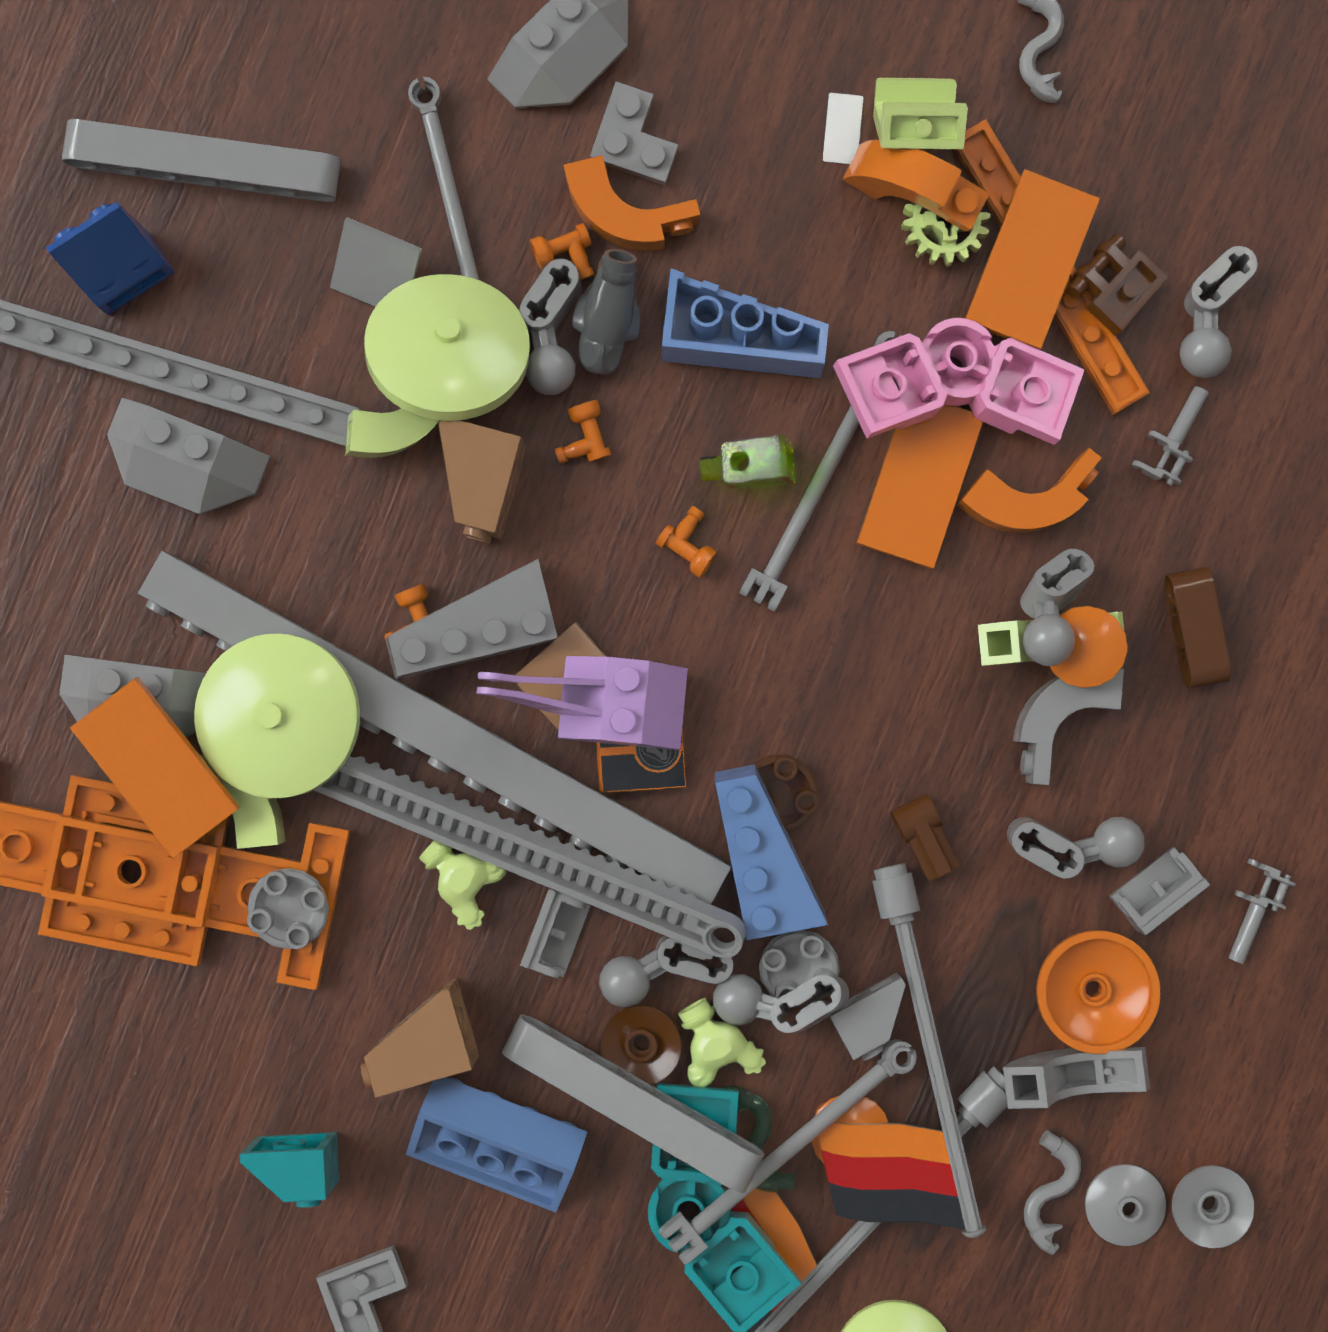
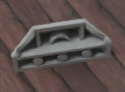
[487,0,628,109]
[107,398,272,515]
[59,655,206,738]

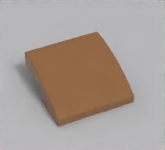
[515,622,607,729]

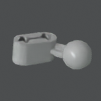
[1179,246,1258,379]
[520,259,582,395]
[1020,549,1095,666]
[1007,817,1145,879]
[599,935,733,1008]
[713,973,849,1033]

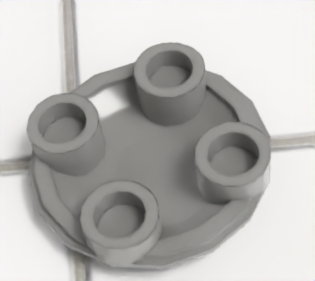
[247,868,329,949]
[759,930,840,1008]

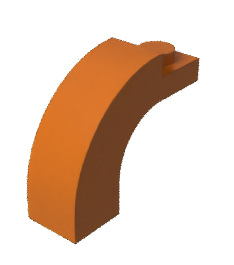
[842,140,989,232]
[563,155,700,251]
[956,448,1102,533]

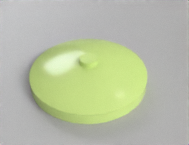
[364,274,530,421]
[194,634,360,798]

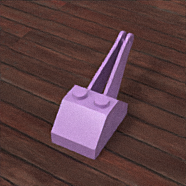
[476,656,688,750]

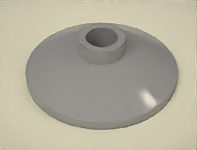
[1085,1164,1166,1246]
[1172,1165,1254,1248]

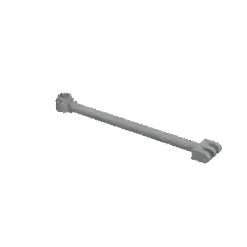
[408,77,479,280]
[739,331,902,612]
[659,1039,917,1264]

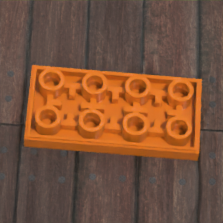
[965,169,1100,350]
[856,405,983,569]
[70,677,240,858]

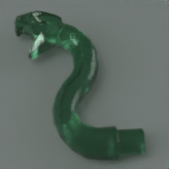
[721,1085,794,1193]

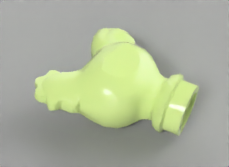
[419,840,507,930]
[678,998,766,1087]

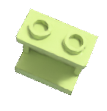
[873,78,968,149]

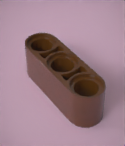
[1164,567,1231,689]

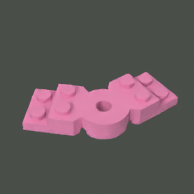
[833,318,1084,445]

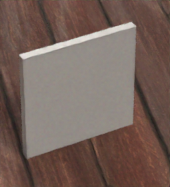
[330,217,422,307]

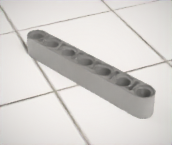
[61,119,341,202]
[502,1015,764,1193]

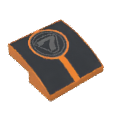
[596,731,686,792]

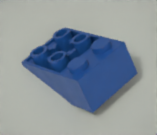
[45,201,175,315]

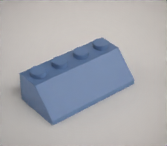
[406,1077,588,1212]

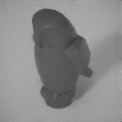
[572,249,640,375]

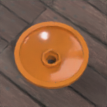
[1036,930,1160,1054]

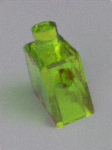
[700,435,796,489]

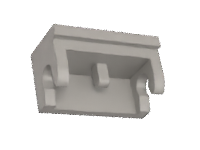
[1109,847,1210,935]
[520,888,591,979]

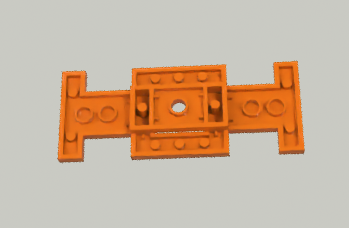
[0,775,351,990]

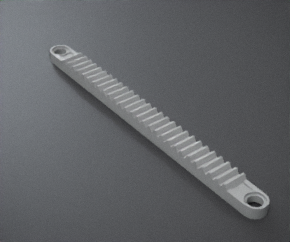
[314,755,746,958]

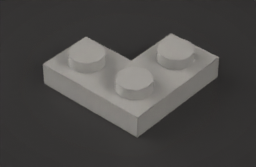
[590,82,678,186]
[316,1245,408,1332]

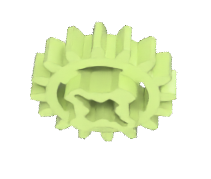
[901,201,990,267]

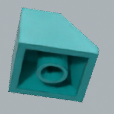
[240,1132,340,1207]

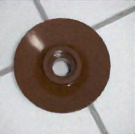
[600,1005,682,1085]

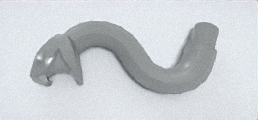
[1017,0,1064,103]
[1024,1130,1081,1255]

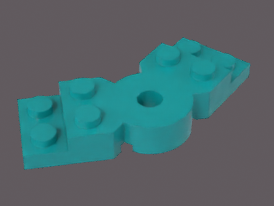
[648,1083,802,1332]

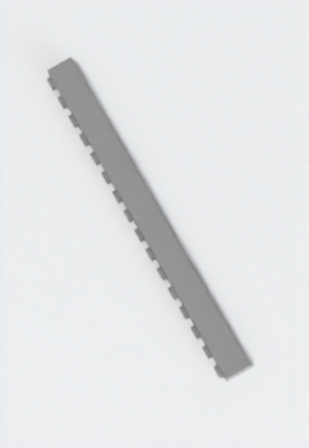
[138,551,731,905]

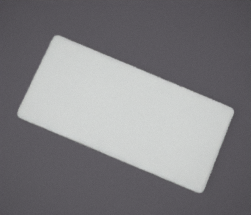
[823,93,863,164]

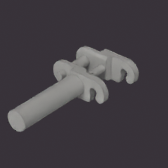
[1131,386,1209,486]
[1228,858,1296,964]

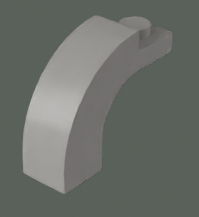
[1013,669,1124,785]
[1003,1047,1150,1109]

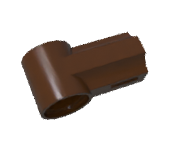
[890,793,959,881]

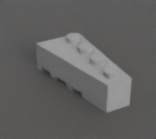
[386,559,558,679]

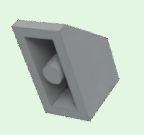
[829,972,905,1060]

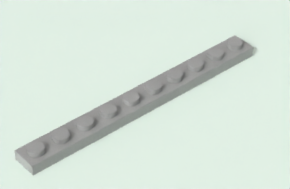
[0,300,362,447]

